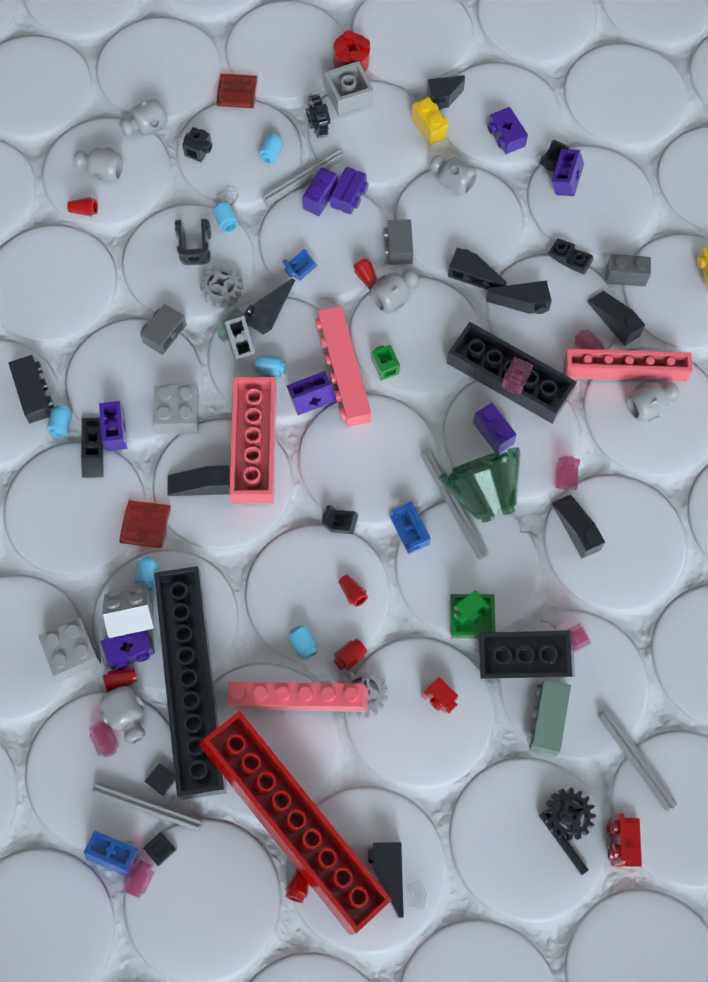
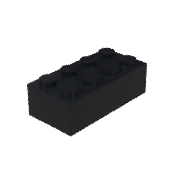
[479,630,575,679]

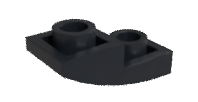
[548,238,594,275]

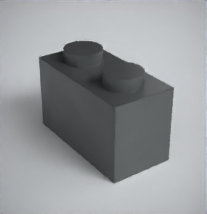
[383,219,413,265]
[606,254,651,287]
[140,304,187,355]

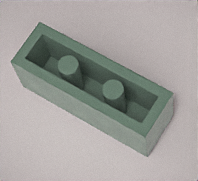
[527,679,571,756]

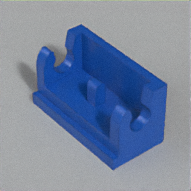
[390,501,431,554]
[83,831,138,878]

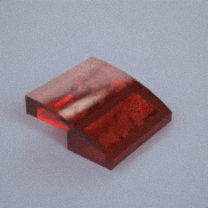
[216,73,258,108]
[119,500,171,549]

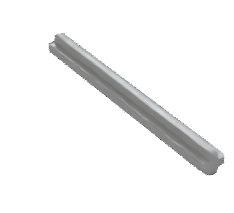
[420,448,489,559]

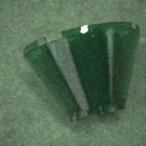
[438,447,521,523]

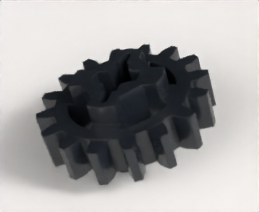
[306,94,331,138]
[544,788,596,841]

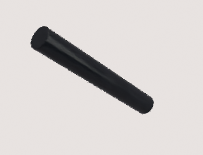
[538,811,589,875]

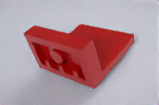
[607,813,642,868]

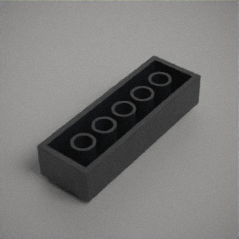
[447,322,577,424]

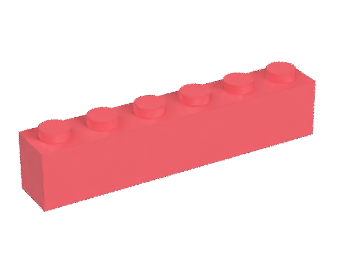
[315,306,372,427]
[563,349,693,382]
[227,682,369,712]

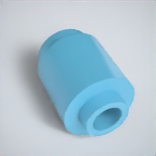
[259,134,282,164]
[213,202,238,233]
[255,355,286,377]
[47,405,72,438]
[135,557,159,590]
[288,625,318,660]

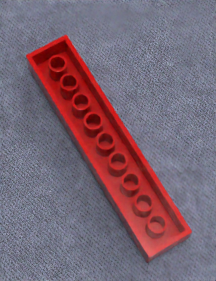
[199,710,392,935]

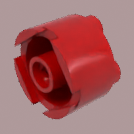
[333,30,370,72]

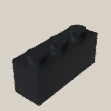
[8,355,54,424]

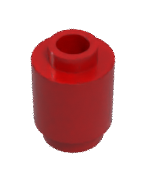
[333,638,367,671]

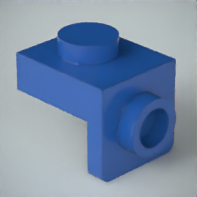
[282,249,318,280]

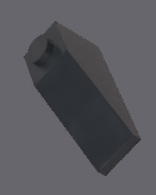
[448,247,507,290]
[245,278,295,335]
[486,280,552,314]
[587,291,645,346]
[81,418,104,478]
[167,465,230,496]
[552,494,606,559]
[368,842,404,918]

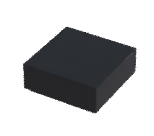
[144,763,175,796]
[143,832,177,866]

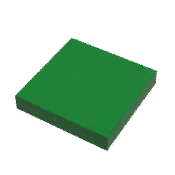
[450,594,496,639]

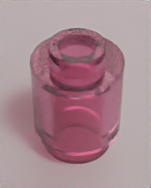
[574,329,605,350]
[89,721,119,758]
[123,860,155,898]

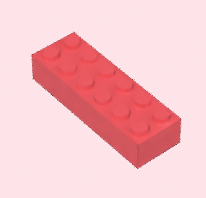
[229,377,277,504]

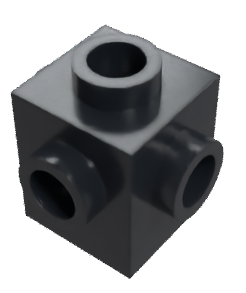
[182,127,213,162]

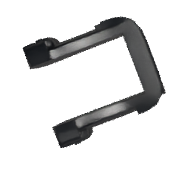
[175,219,211,265]

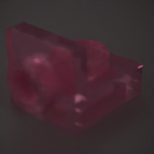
[555,456,580,490]

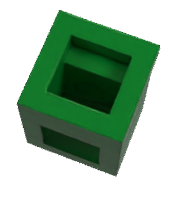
[371,345,400,381]
[453,590,490,625]

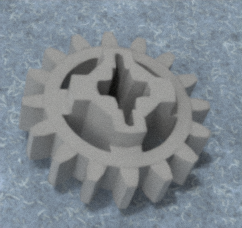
[199,265,243,307]
[343,668,388,718]

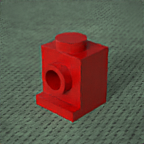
[422,677,459,714]

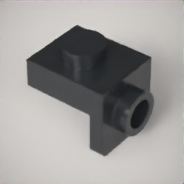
[539,139,570,171]
[322,505,358,534]

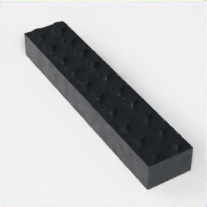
[154,566,227,800]

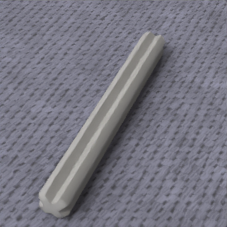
[262,150,344,205]
[599,710,677,811]
[92,782,203,831]

